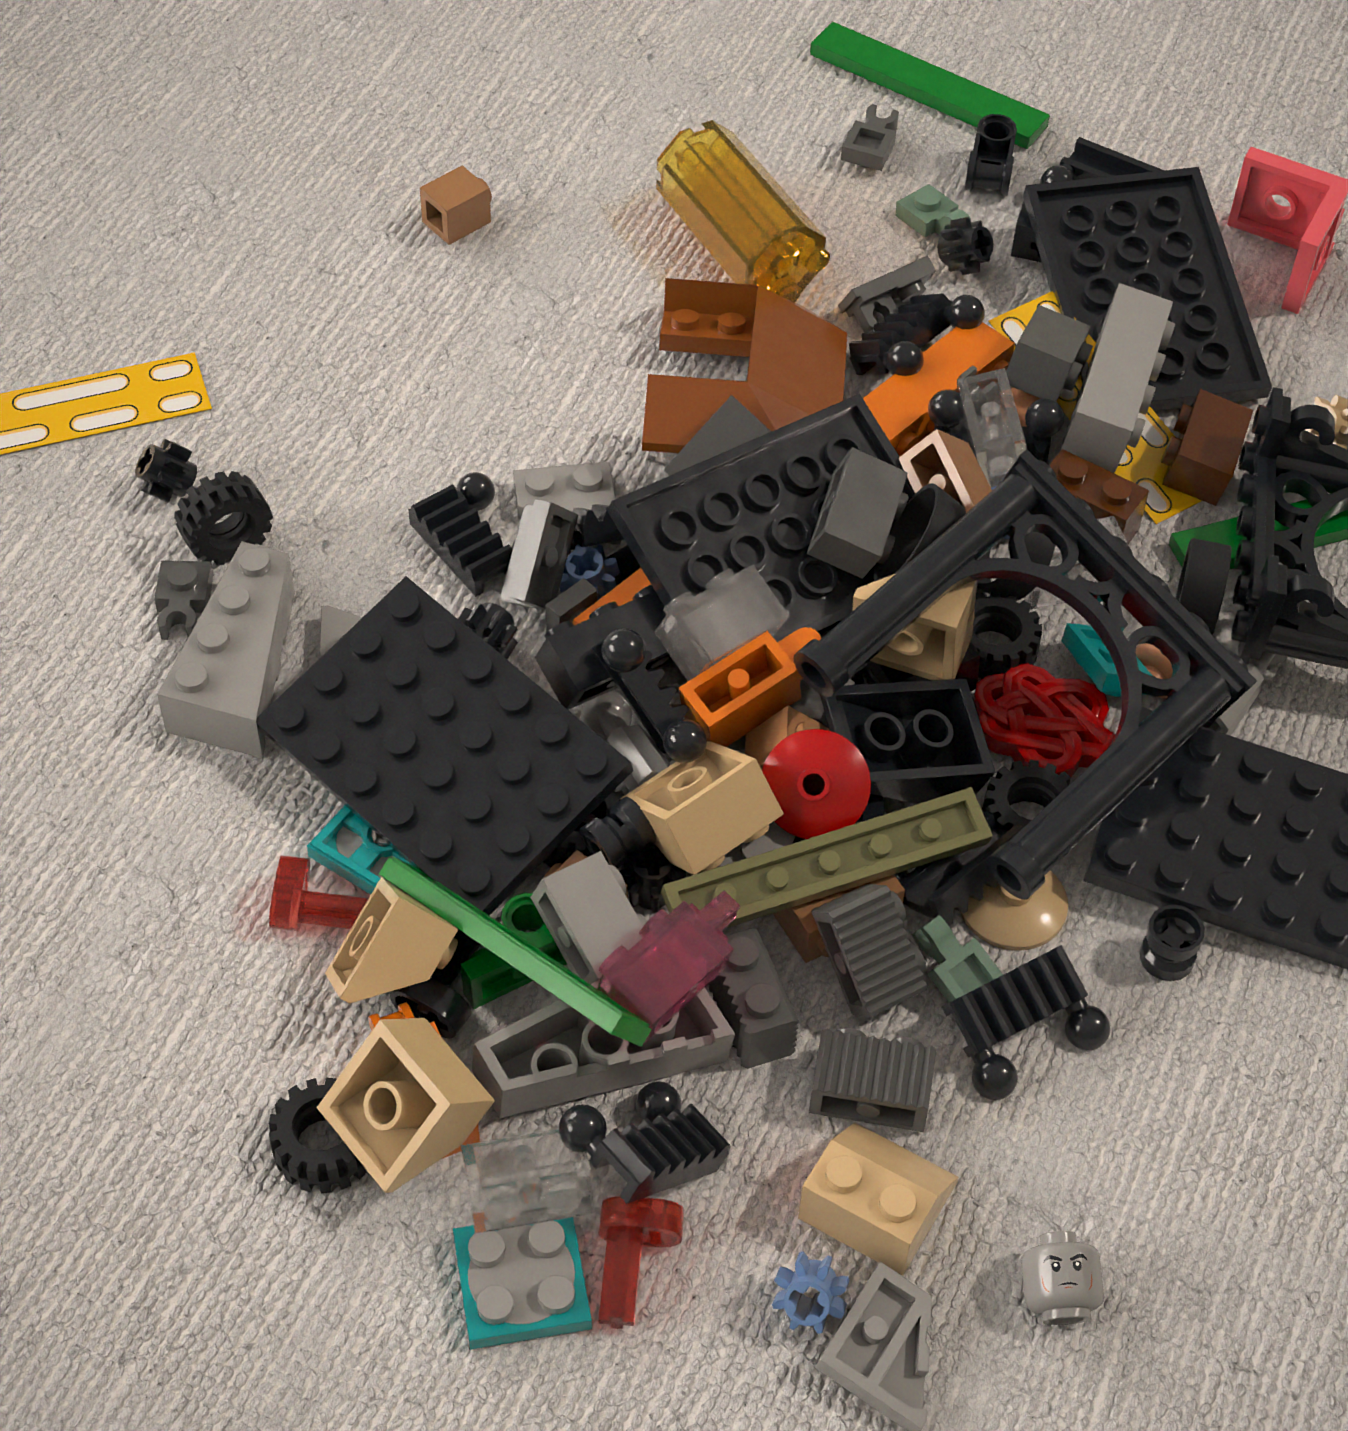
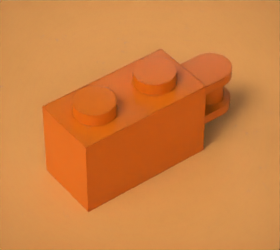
[678,627,821,747]

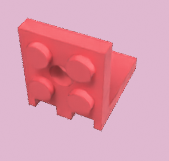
[1227,147,1348,314]

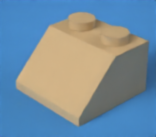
[853,574,977,680]
[620,740,784,875]
[325,877,458,1003]
[317,1018,495,1193]
[798,1122,959,1275]

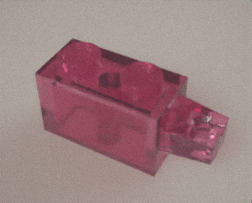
[597,890,740,1044]

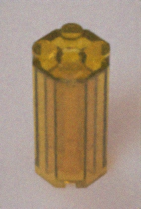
[656,120,830,302]

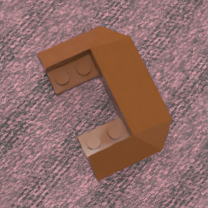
[642,278,847,453]

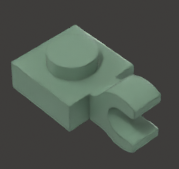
[895,184,971,237]
[912,915,1003,1003]

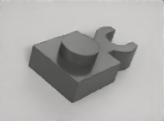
[841,104,899,171]
[154,560,214,640]

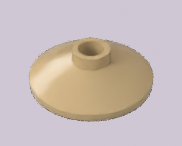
[960,870,1068,950]

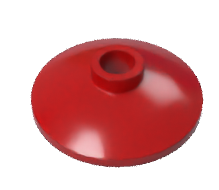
[762,729,871,839]

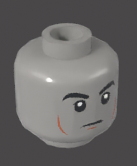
[1021,1231,1104,1325]

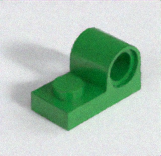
[461,893,567,1010]

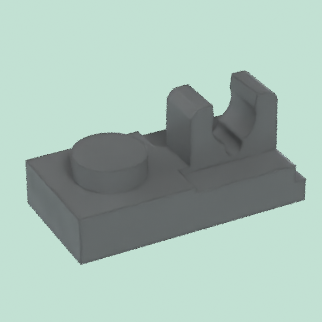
[838,256,936,332]

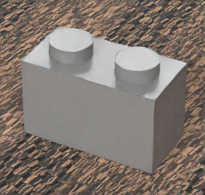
[530,851,656,984]

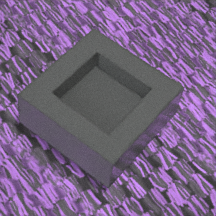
[546,578,597,633]

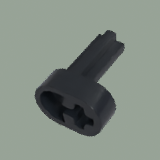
[390,928,481,1039]

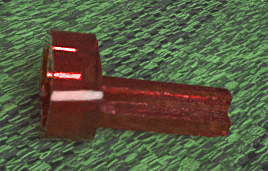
[269,855,369,931]
[598,1196,685,1329]

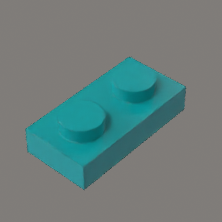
[1061,623,1153,697]

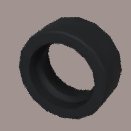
[1175,538,1232,635]

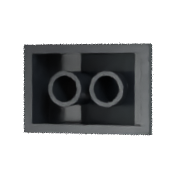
[819,679,996,804]

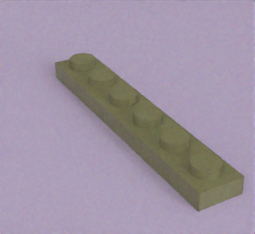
[661,787,993,943]

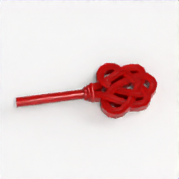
[973,663,1115,777]

